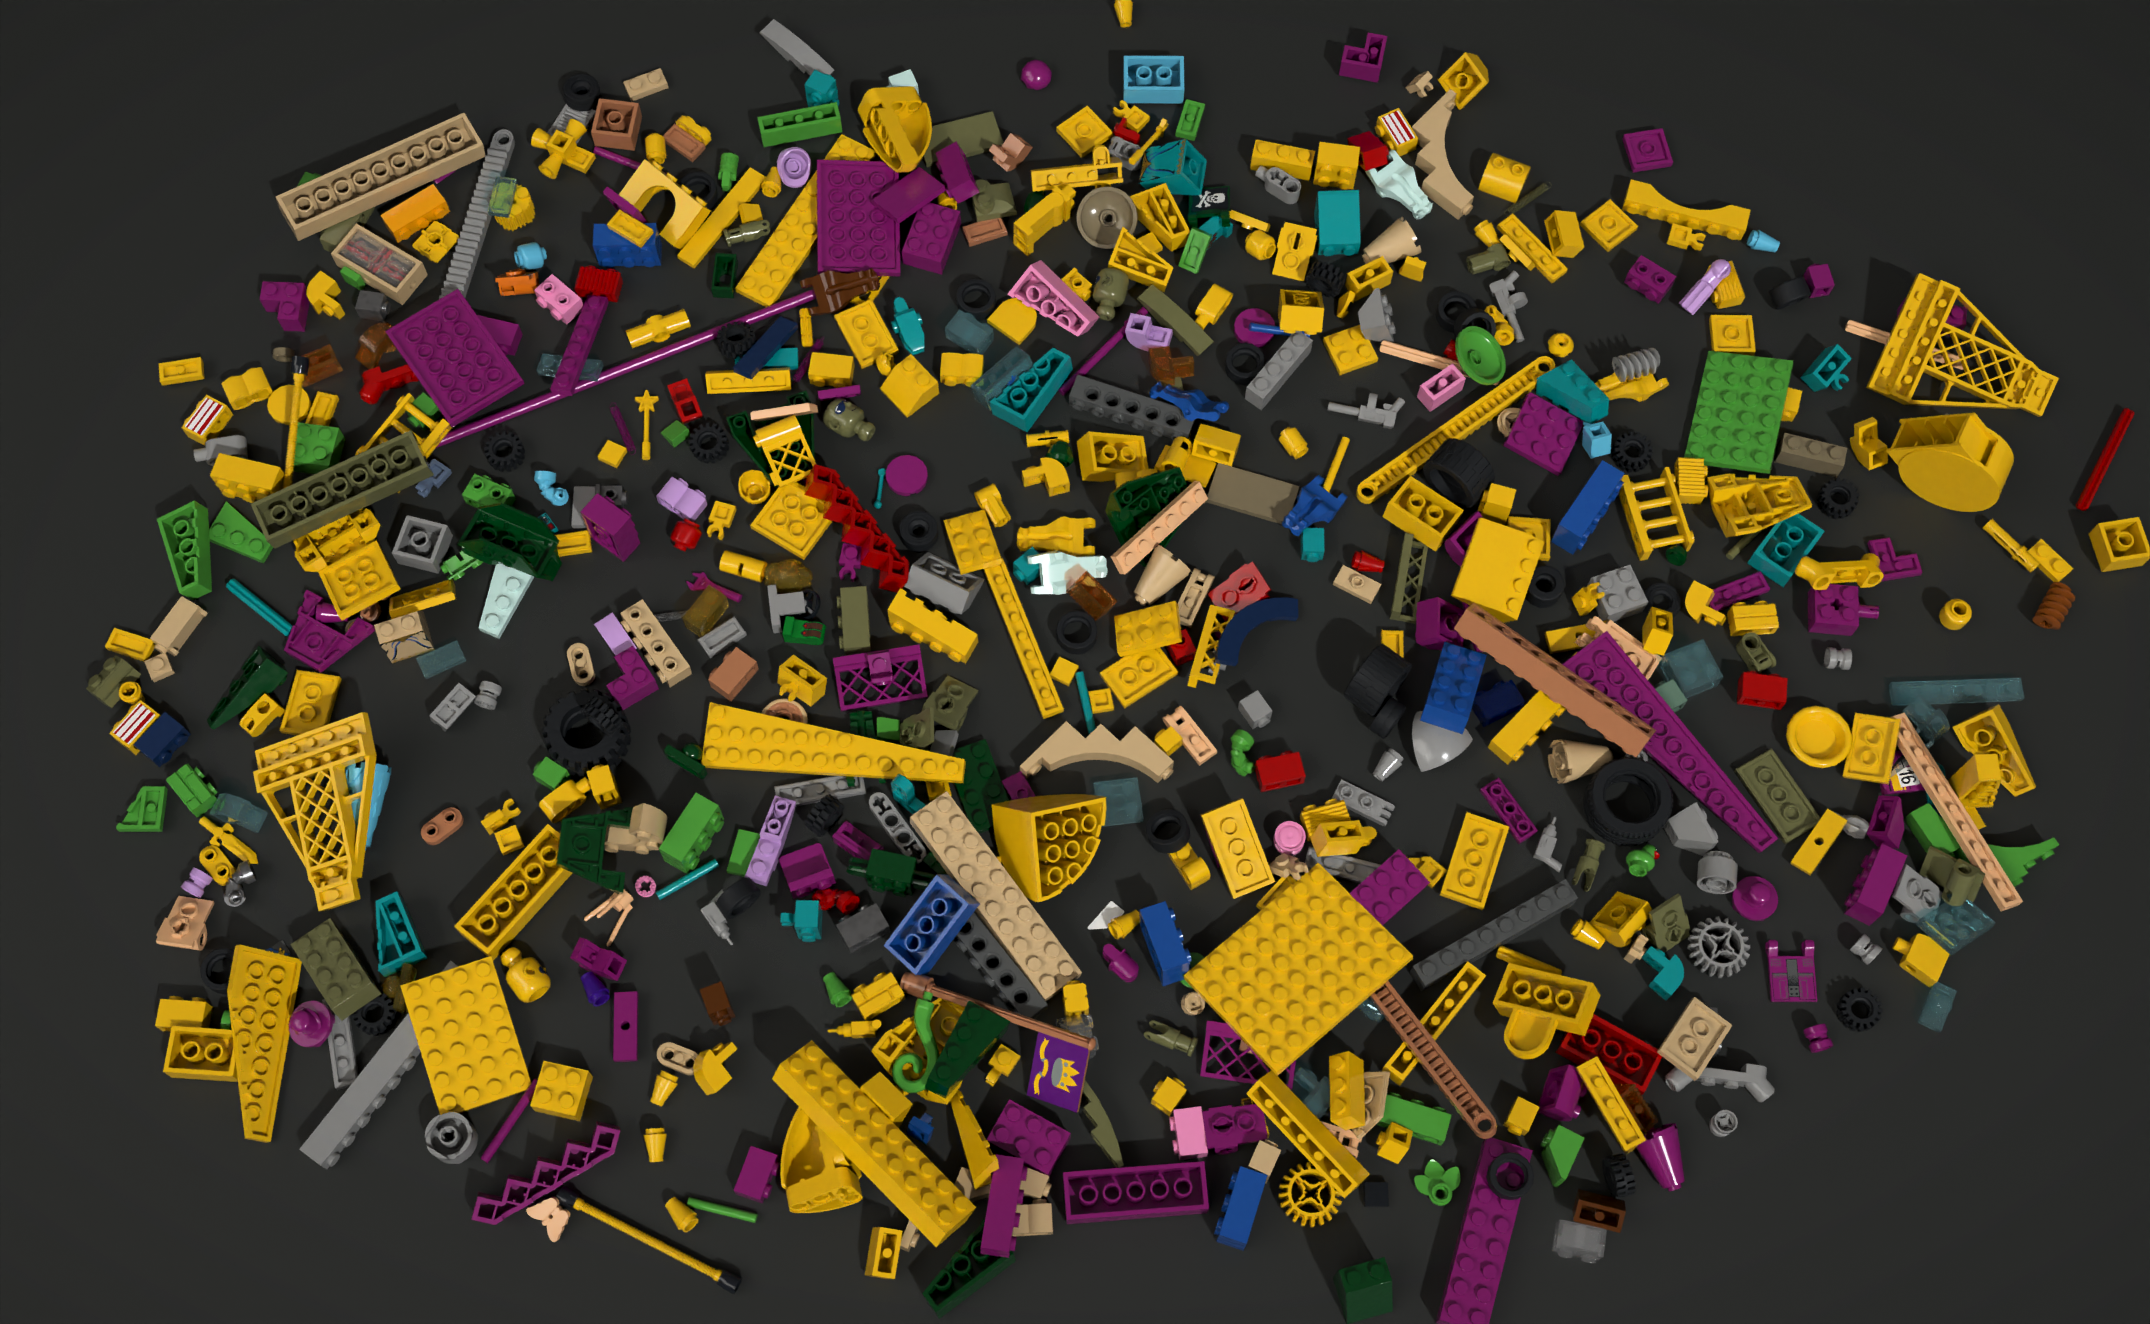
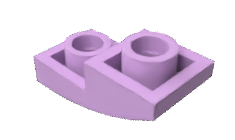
[594,612,637,656]

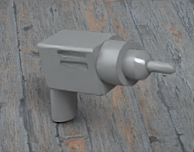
[1533,817,1562,872]
[701,889,733,945]

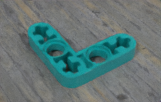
[891,774,926,814]

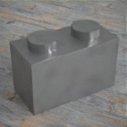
[836,903,890,954]

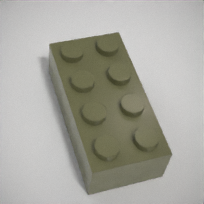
[290,918,381,1021]

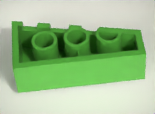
[157,500,212,600]

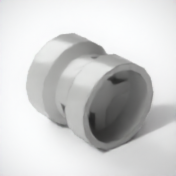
[1824,647,1852,670]
[474,681,502,710]
[1850,933,1882,965]
[1709,1110,1738,1137]

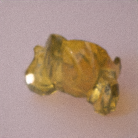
[764,559,813,594]

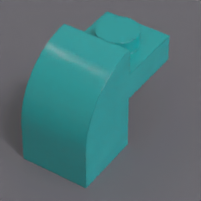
[1641,946,1684,1000]

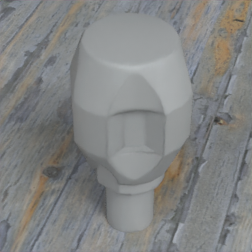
[1833,811,1870,839]

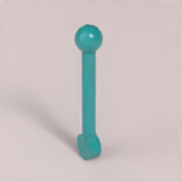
[874,468,886,509]

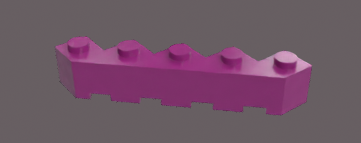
[471,1121,621,1225]

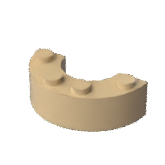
[604,803,668,854]

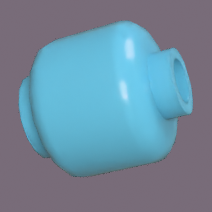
[514,242,547,271]

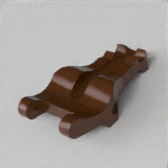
[800,268,880,316]

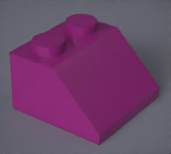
[1415,597,1464,650]

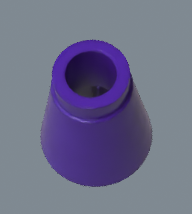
[581,971,610,1007]

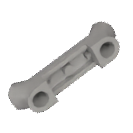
[1665,1064,1775,1103]

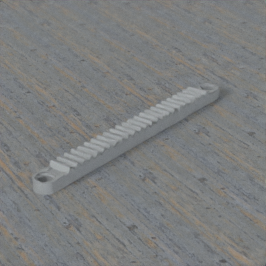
[439,129,515,299]

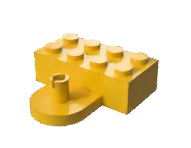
[1493,963,1601,1059]

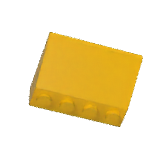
[1451,517,1544,623]

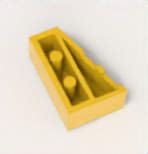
[1130,183,1190,251]

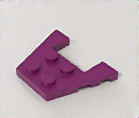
[284,590,375,673]

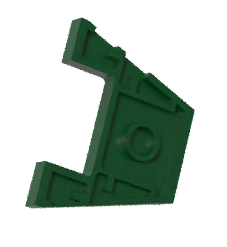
[556,807,633,894]

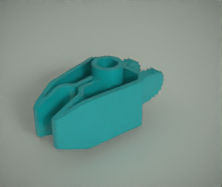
[891,297,925,355]

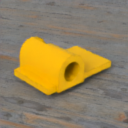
[1272,222,1317,282]
[1154,436,1217,488]

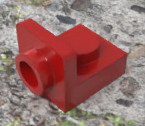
[1113,117,1140,146]

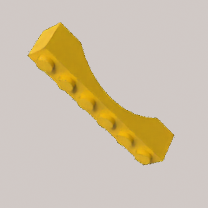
[1622,179,1750,241]

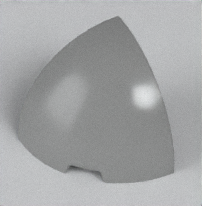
[1412,711,1473,772]

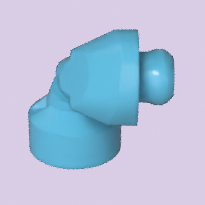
[534,471,569,506]

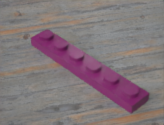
[550,295,609,396]

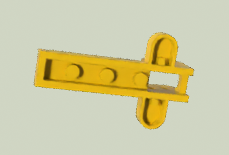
[1030,144,1123,192]

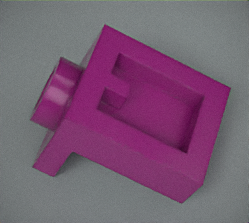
[867,650,893,685]

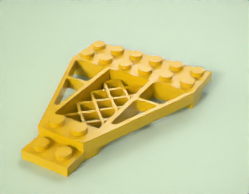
[1866,273,2059,417]
[253,712,377,911]

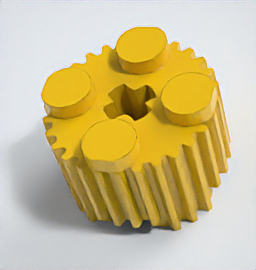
[490,183,535,231]

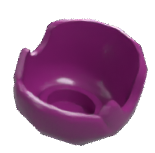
[1020,60,1052,90]

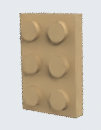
[1657,997,1732,1081]

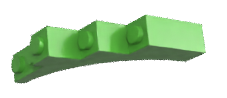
[1903,803,2059,887]

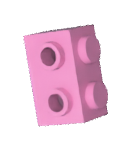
[534,274,583,325]

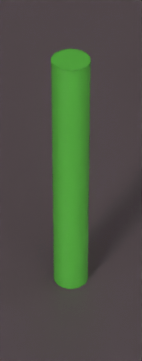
[687,1197,758,1223]

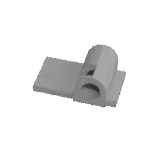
[1892,864,1942,925]

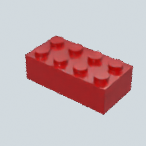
[1556,1014,1662,1098]

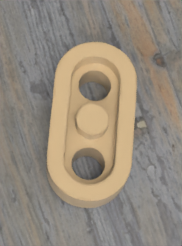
[567,643,595,686]
[657,1042,698,1075]

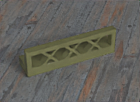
[1390,533,1428,624]

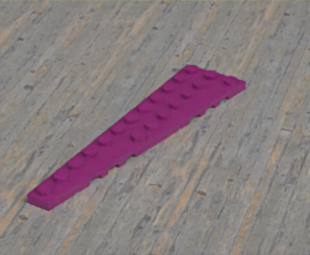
[1562,631,1778,853]

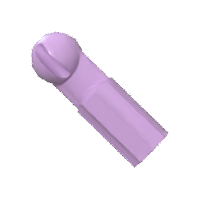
[1679,259,1731,315]

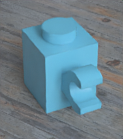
[1582,421,1612,459]

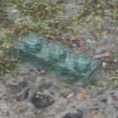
[536,354,604,382]

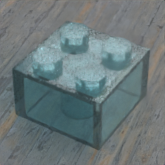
[1659,639,1723,698]

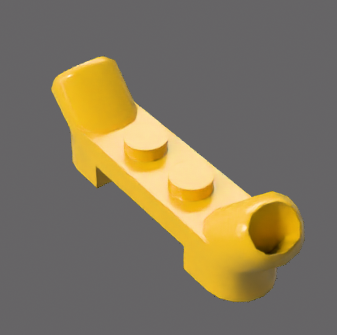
[1794,553,1884,590]

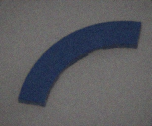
[1215,598,1298,666]

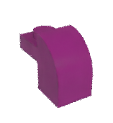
[570,937,627,981]

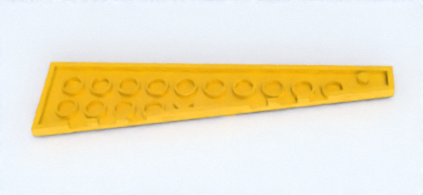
[701,702,966,783]

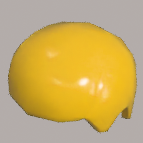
[738,469,770,504]

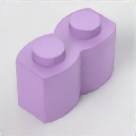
[656,477,707,522]

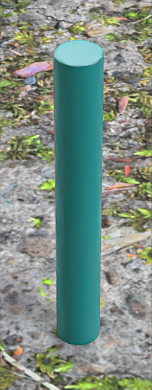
[1075,671,1096,735]
[655,859,719,900]

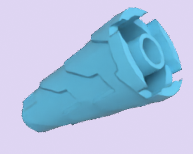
[345,762,392,851]

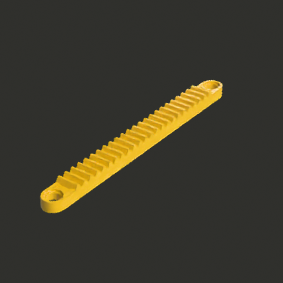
[1356,356,1555,504]

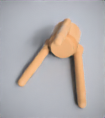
[584,890,634,947]

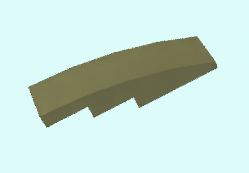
[1137,285,1214,356]
[1082,1080,1124,1168]

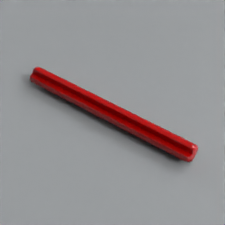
[2076,408,2134,511]

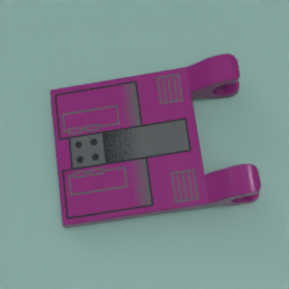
[1765,940,1817,1002]

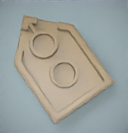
[1352,1071,1390,1140]

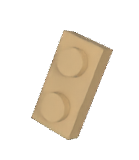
[623,68,669,102]

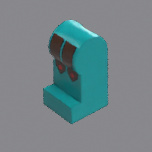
[1198,216,1233,250]

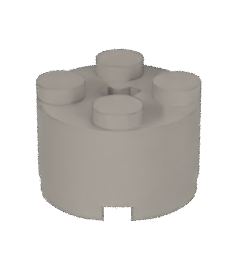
[425,1112,478,1164]

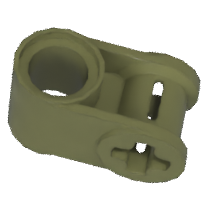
[1736,632,1776,674]

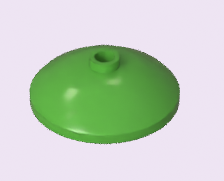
[1455,326,1506,385]

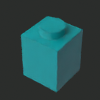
[1301,528,1325,562]
[1013,547,1040,585]

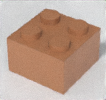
[591,98,642,151]

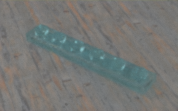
[1889,678,2025,706]

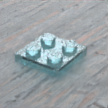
[1093,777,1144,827]

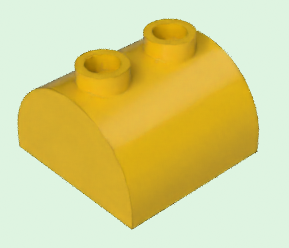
[1478,152,1531,203]
[1589,891,1652,947]

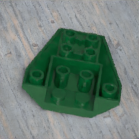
[726,390,815,487]
[1105,467,1188,567]

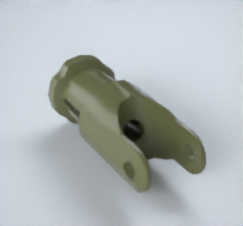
[723,220,770,247]
[1572,839,1605,892]
[1144,1020,1198,1057]

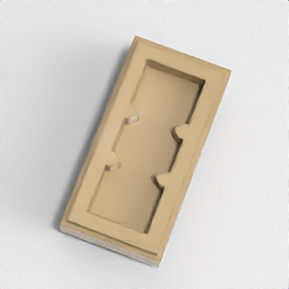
[1333,565,1381,604]

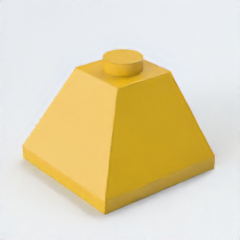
[1438,52,1489,110]

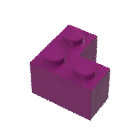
[1339,32,1387,83]
[259,281,310,332]
[606,646,659,710]

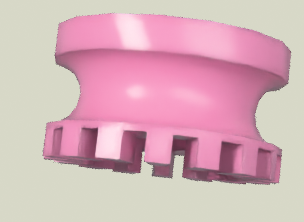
[635,876,656,897]

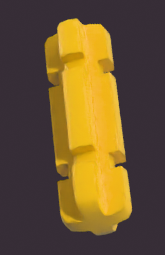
[799,308,813,347]

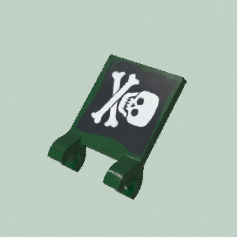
[1188,186,1230,230]

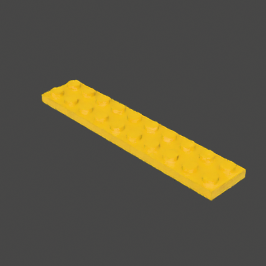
[735,134,876,307]

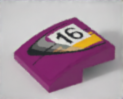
[1880,750,1925,796]

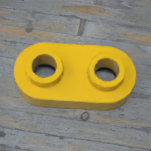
[676,115,712,146]
[199,845,236,886]

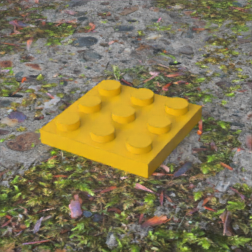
[750,482,832,560]
[318,540,401,621]

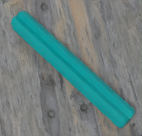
[226,579,293,636]

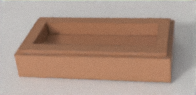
[663,124,706,162]
[962,218,1008,247]

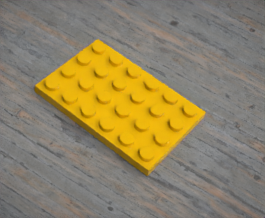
[400,956,531,1115]

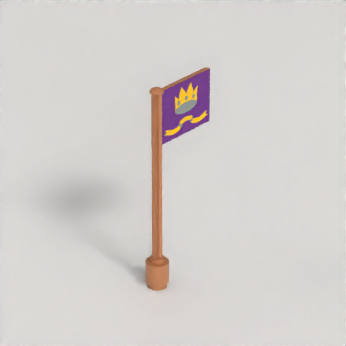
[900,972,1096,1113]

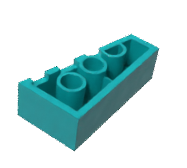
[989,348,1073,432]

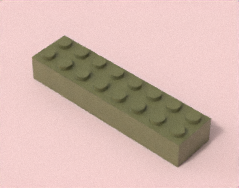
[251,430,434,549]

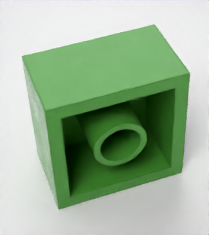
[293,423,345,474]

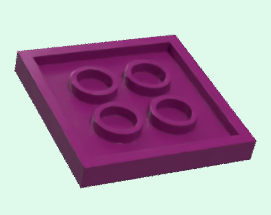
[1503,392,1583,476]

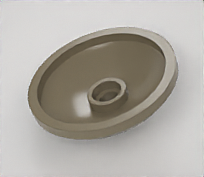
[1077,187,1138,249]

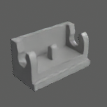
[429,683,476,732]

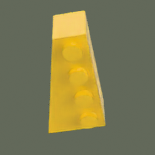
[887,588,978,664]
[1948,751,2002,808]

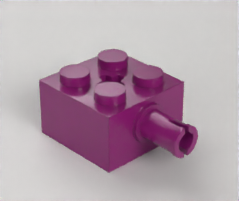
[1808,584,1879,636]

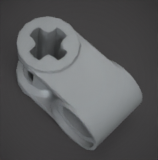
[1108,136,1142,171]

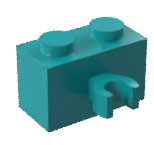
[1800,344,1852,392]
[780,900,823,942]

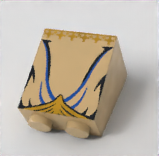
[374,610,435,663]

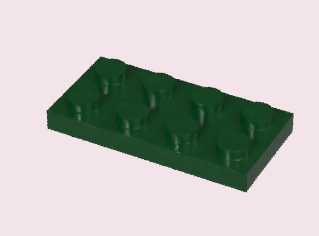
[952,739,1009,833]

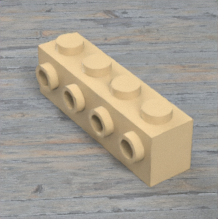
[620,599,692,688]

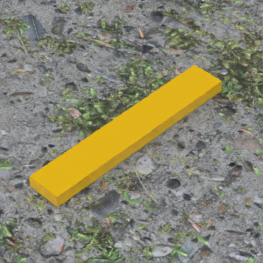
[677,167,766,269]

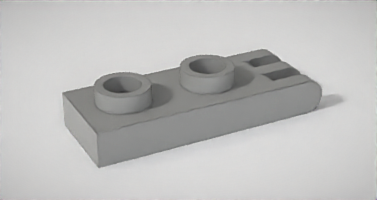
[1332,779,1395,826]

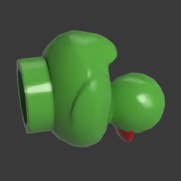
[1626,844,1660,877]

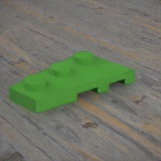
[209,501,273,564]

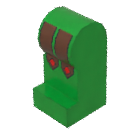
[783,616,826,645]

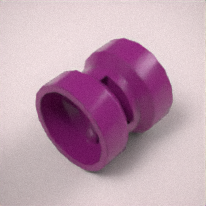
[1803,1023,1834,1053]

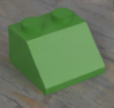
[1540,1125,1584,1188]

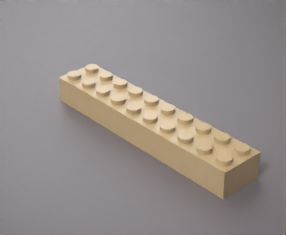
[275,113,485,241]
[910,791,1082,1002]

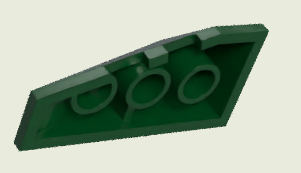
[207,646,288,730]

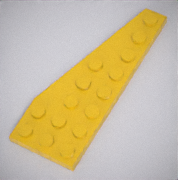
[227,944,302,1143]

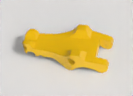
[1595,372,1669,402]
[1017,516,1096,556]

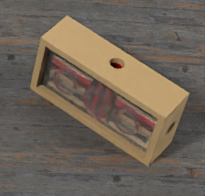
[331,223,428,305]

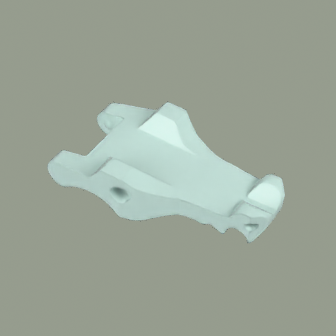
[1365,149,1433,220]
[1027,550,1108,595]

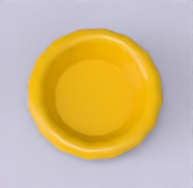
[1786,706,1852,768]

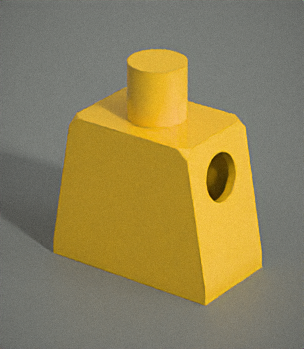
[1892,933,1954,987]

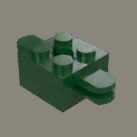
[846,848,935,897]

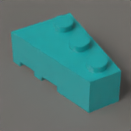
[1536,359,1609,424]
[376,891,428,977]

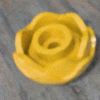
[1548,333,1574,357]
[876,351,896,376]

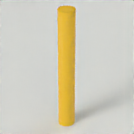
[1322,437,1350,492]

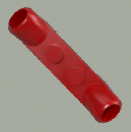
[359,364,419,405]

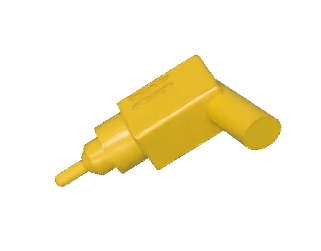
[827,1019,881,1038]

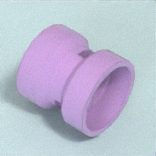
[181,867,213,898]

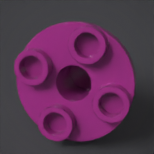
[1732,876,1778,921]
[289,1001,335,1047]

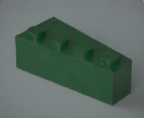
[925,1001,1010,1099]
[922,1216,1016,1319]

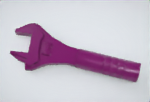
[686,572,742,603]

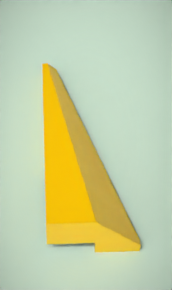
[950,1090,999,1190]

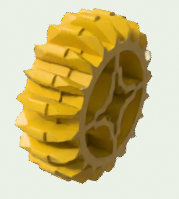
[1278,1162,1342,1227]

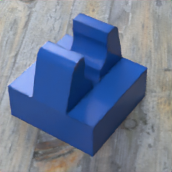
[907,1112,934,1145]

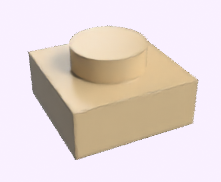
[144,653,175,682]

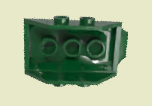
[457,503,562,582]

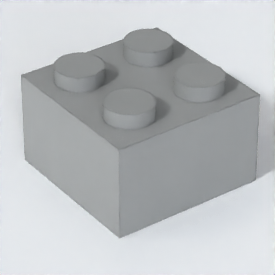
[392,515,453,574]
[1587,565,1648,622]

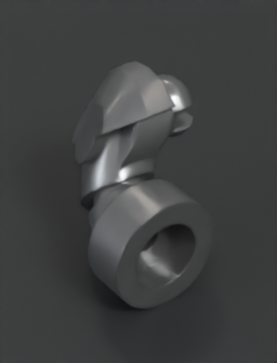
[223,860,257,907]

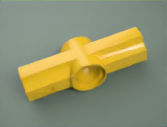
[626,309,691,348]

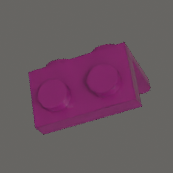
[779,843,836,899]

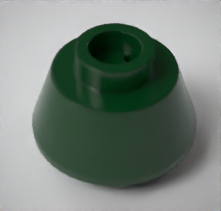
[1045,441,1074,467]

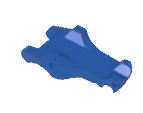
[1149,381,1229,421]
[1281,475,1348,536]

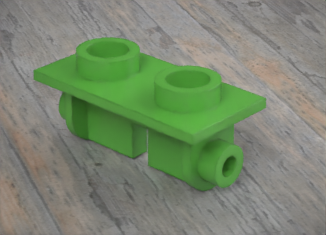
[440,551,483,581]

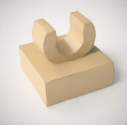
[1405,71,1433,98]

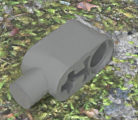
[1255,165,1301,204]
[194,435,248,466]

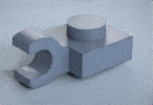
[415,459,452,498]

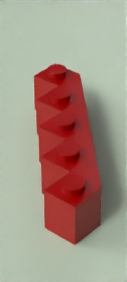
[804,464,910,593]

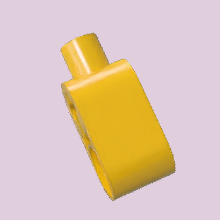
[1195,283,1233,330]
[539,777,591,823]

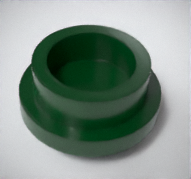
[1666,545,1687,566]

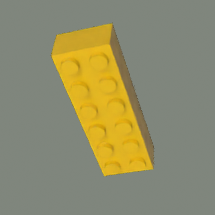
[454,824,572,961]

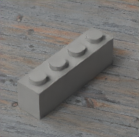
[1245,331,1313,410]

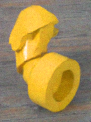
[1483,305,1514,346]

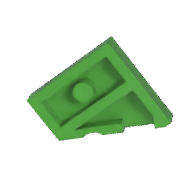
[116,786,168,832]

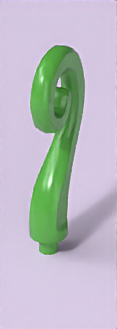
[892,991,939,1093]

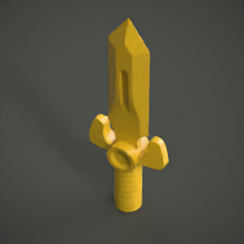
[199,816,258,864]

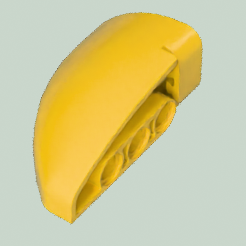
[857,86,932,173]
[780,1107,863,1213]

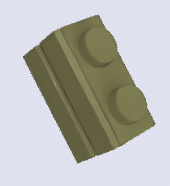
[86,655,141,708]

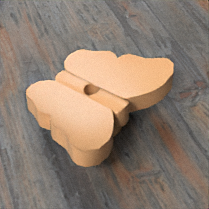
[526,1197,570,1242]

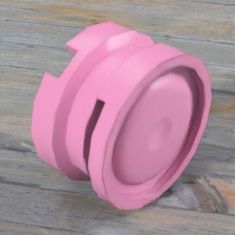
[1273,821,1306,856]

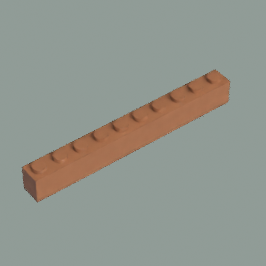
[1454,603,1656,757]

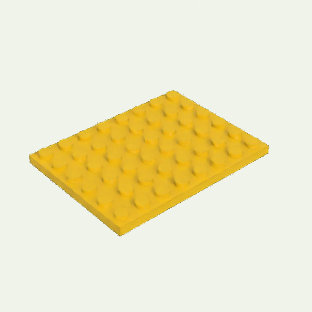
[1183,863,1413,1076]

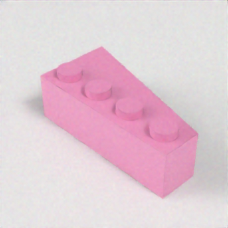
[1007,260,1099,337]

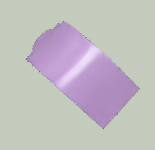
[1125,313,1173,351]

